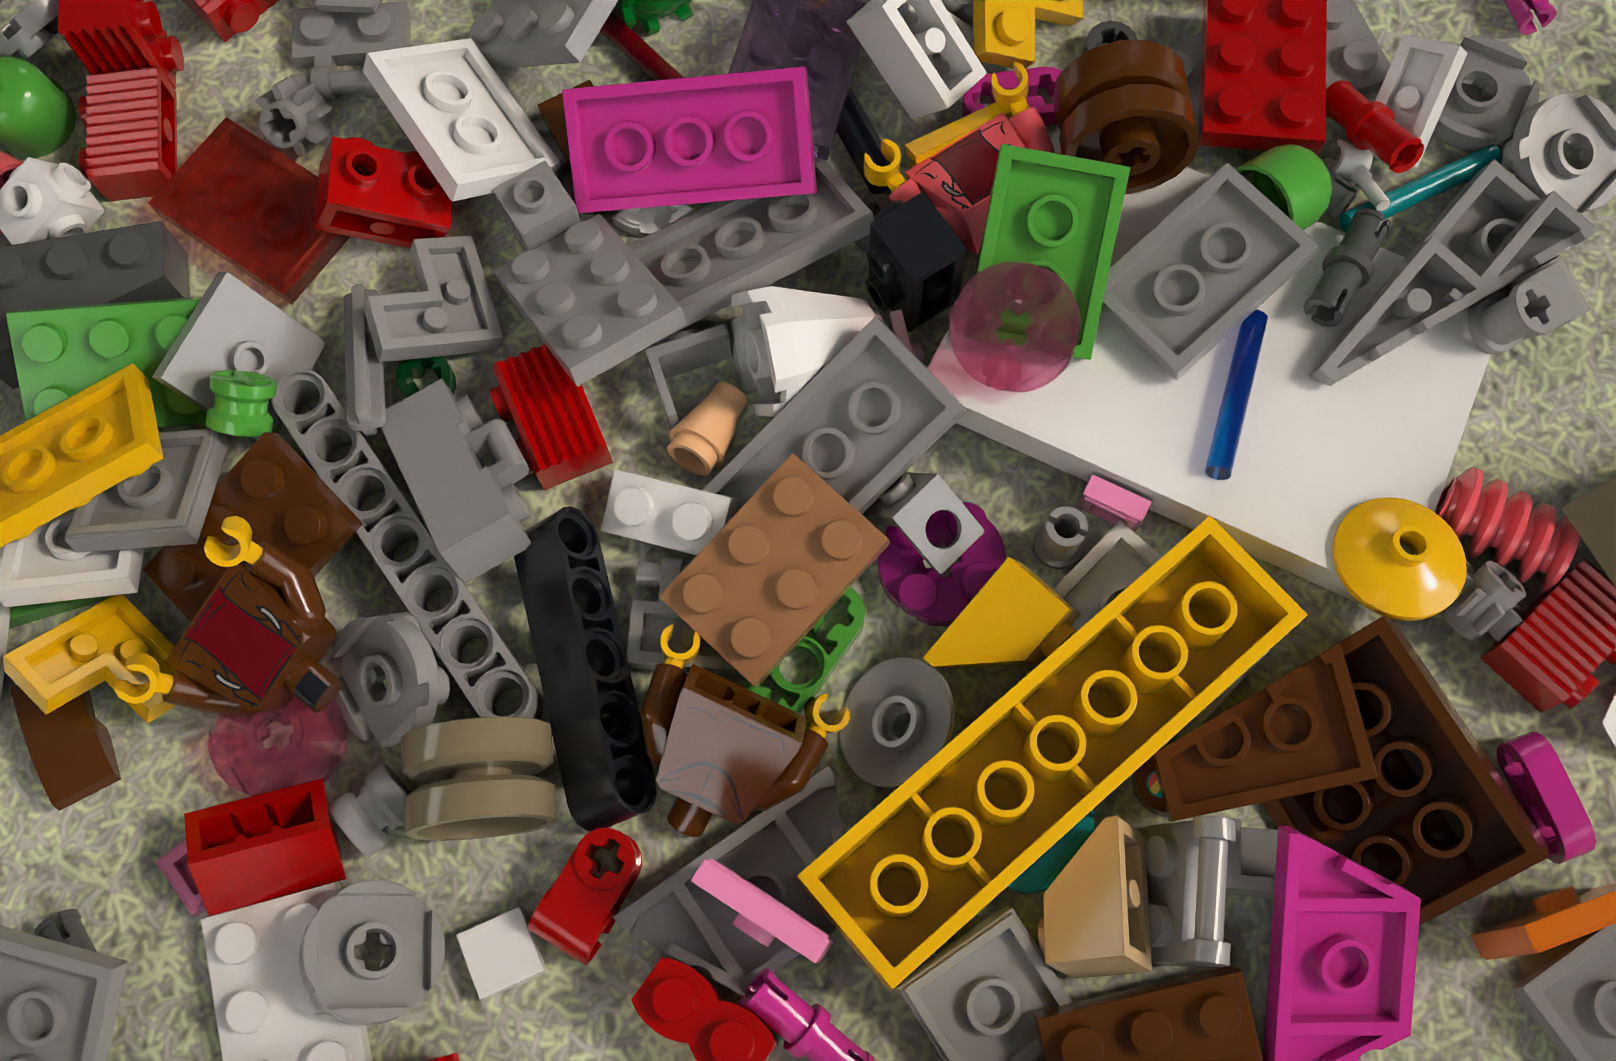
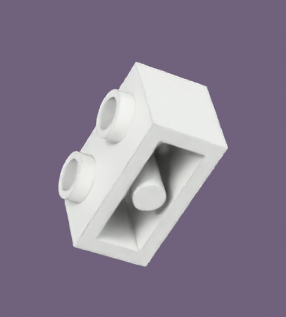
[846,0,987,120]

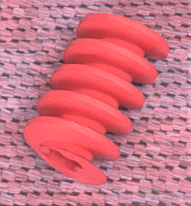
[1435,466,1580,594]

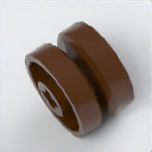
[1052,40,1200,194]

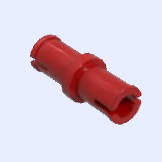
[1326,80,1424,173]

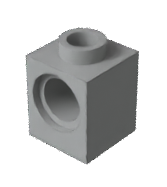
[493,160,581,251]

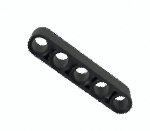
[514,506,657,832]

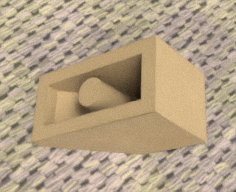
[1038,816,1152,979]

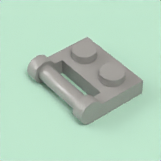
[1145,816,1236,967]

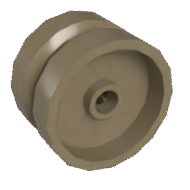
[401,717,558,841]

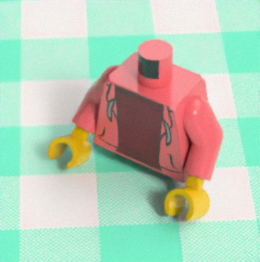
[864,62,1055,254]

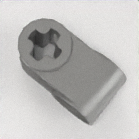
[1467,255,1590,355]

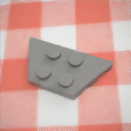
[613,765,844,995]

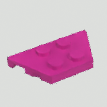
[1263,826,1421,1061]

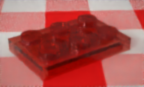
[149,117,350,305]

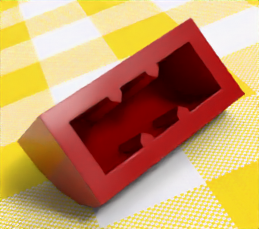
[184,778,347,916]

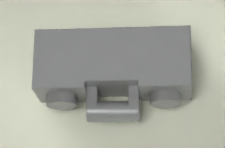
[381,379,531,583]

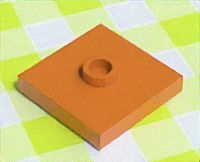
[1471,883,1616,960]

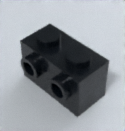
[865,192,967,333]

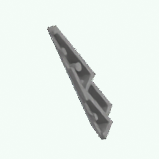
[1309,159,1598,386]

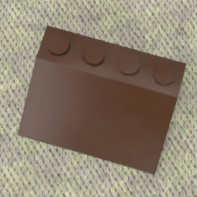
[1262,616,1550,926]

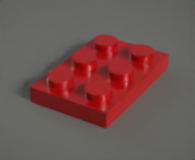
[1198,0,1327,155]

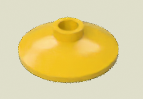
[1332,497,1467,621]

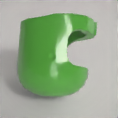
[0,56,76,158]
[1235,144,1333,230]

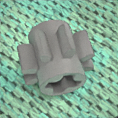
[255,77,333,157]
[1441,561,1526,642]

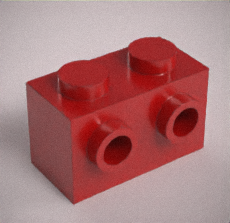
[314,136,452,249]

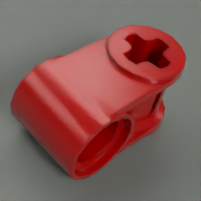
[527,828,642,966]

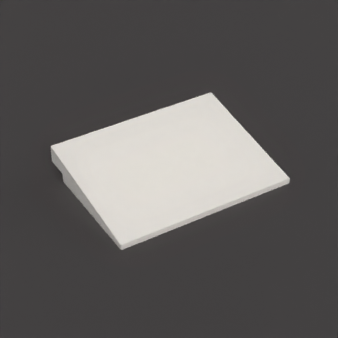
[928,127,1493,605]

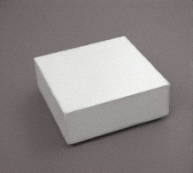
[456,907,548,1000]

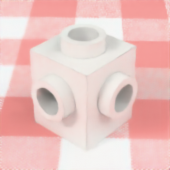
[0,157,105,245]

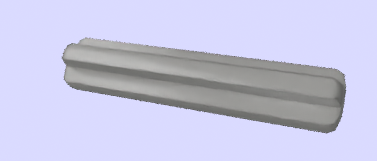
[343,284,386,436]

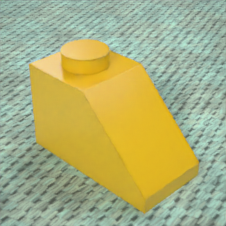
[923,557,1081,670]

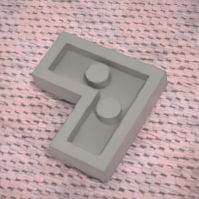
[364,235,504,362]

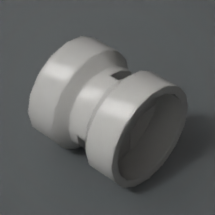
[328,762,411,857]

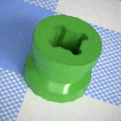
[206,370,277,437]

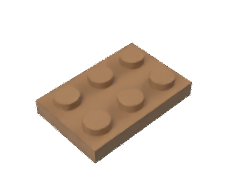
[658,453,890,688]

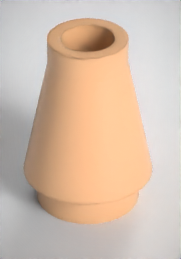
[667,382,748,476]

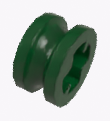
[396,356,457,398]

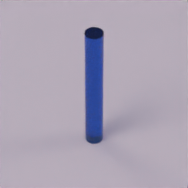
[1205,309,1268,480]

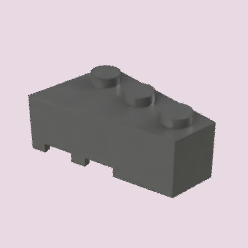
[0,221,190,389]

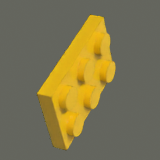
[0,363,164,548]

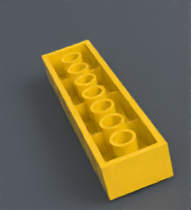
[797,516,1308,992]

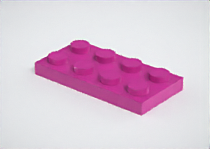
[562,67,817,213]

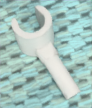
[1323,139,1390,211]

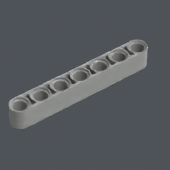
[271,369,543,720]

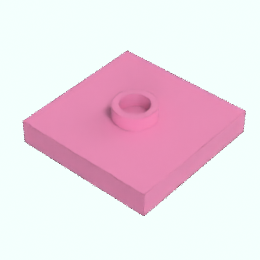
[691,858,834,964]

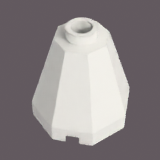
[729,286,884,417]

